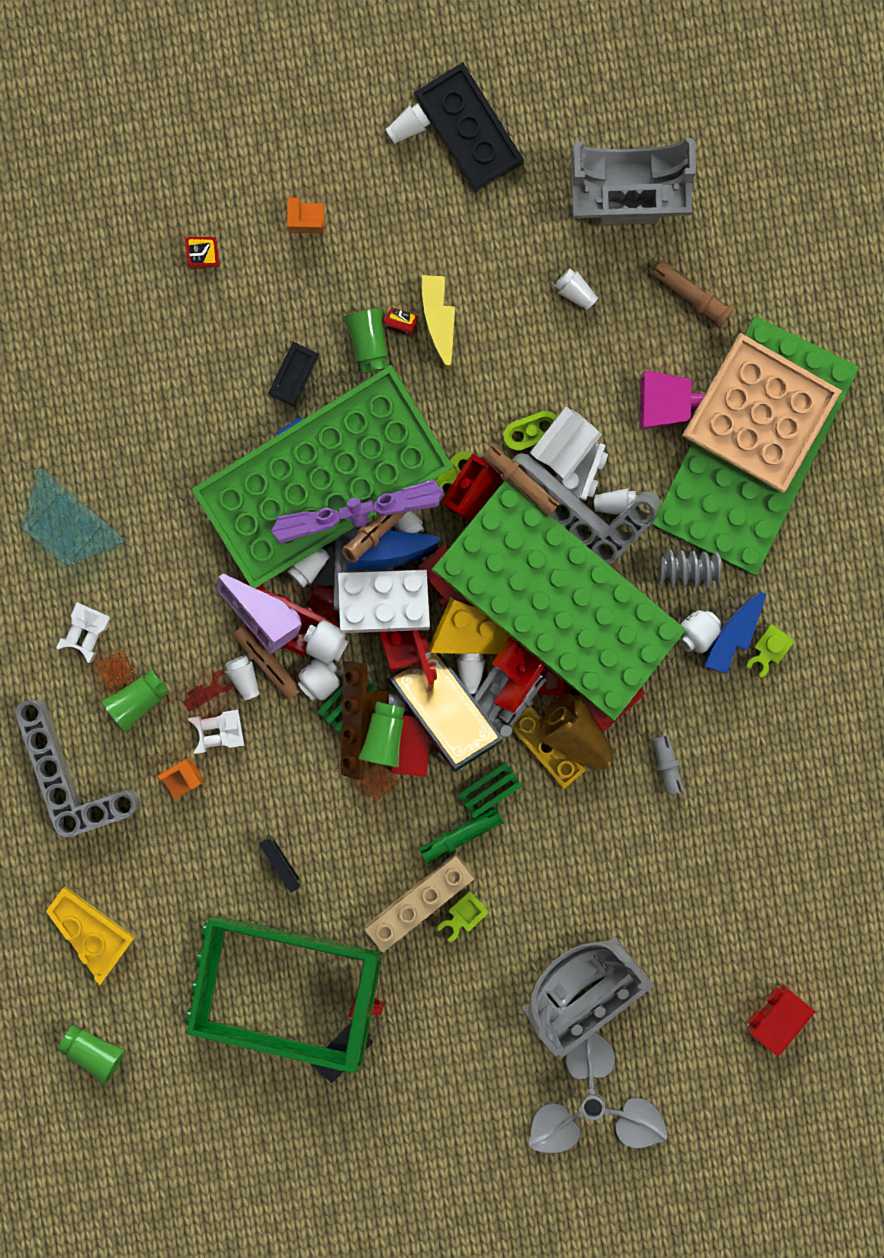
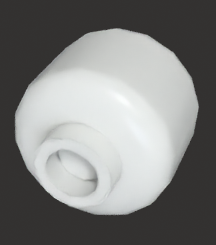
[679,610,722,653]
[303,621,349,664]
[298,658,341,700]

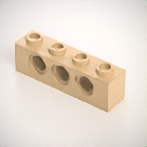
[365,852,475,952]

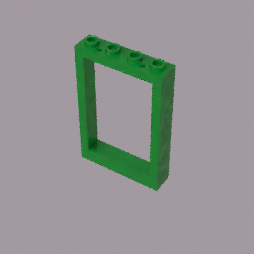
[185,916,383,1074]

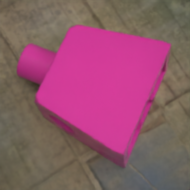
[639,371,705,430]

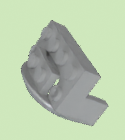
[523,936,654,1058]

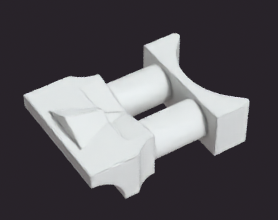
[57,602,110,663]
[188,710,244,754]

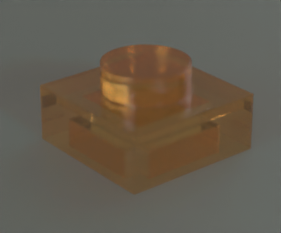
[96,650,137,689]
[360,763,400,801]

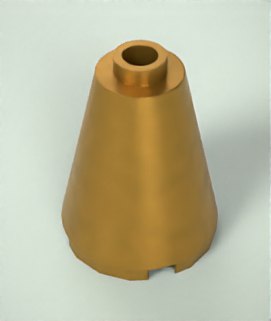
[535,693,614,771]

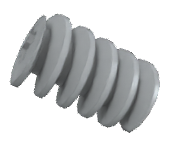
[658,549,721,589]

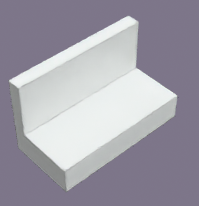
[530,407,602,480]

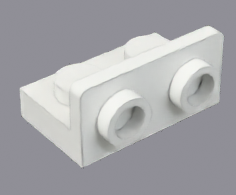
[556,443,608,502]

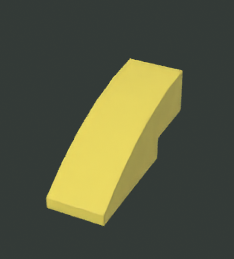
[422,275,455,369]

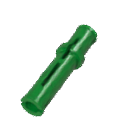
[419,807,504,864]

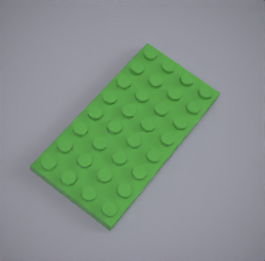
[651,316,859,576]
[192,365,454,588]
[431,480,686,721]

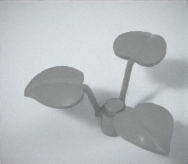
[529,1032,667,1153]

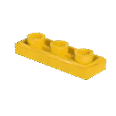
[510,707,586,789]

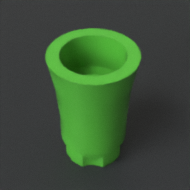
[343,309,388,374]
[101,670,169,733]
[358,702,405,767]
[58,1026,126,1086]

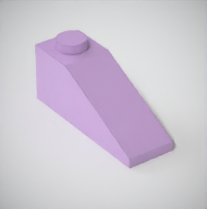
[217,574,302,654]

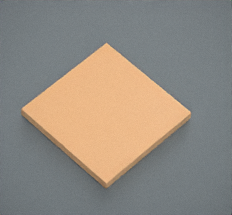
[682,333,842,494]

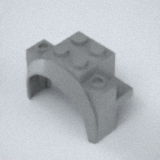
[569,138,696,225]

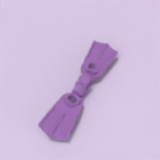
[271,480,444,544]

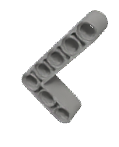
[512,453,661,565]
[16,699,140,837]

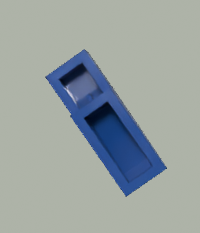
[347,530,440,570]
[701,592,767,674]

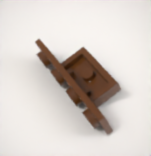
[340,661,389,780]

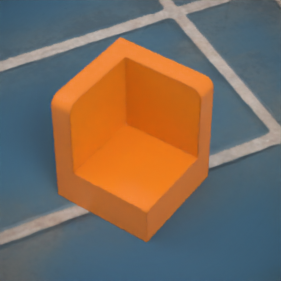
[287,197,325,234]
[156,757,205,799]

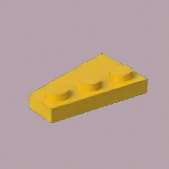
[429,597,510,654]
[46,886,135,986]

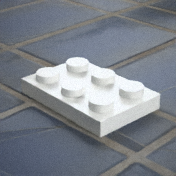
[338,570,430,633]

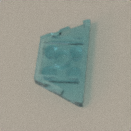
[22,467,126,567]

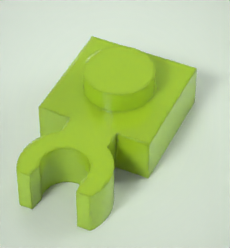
[745,624,795,678]
[437,890,490,942]

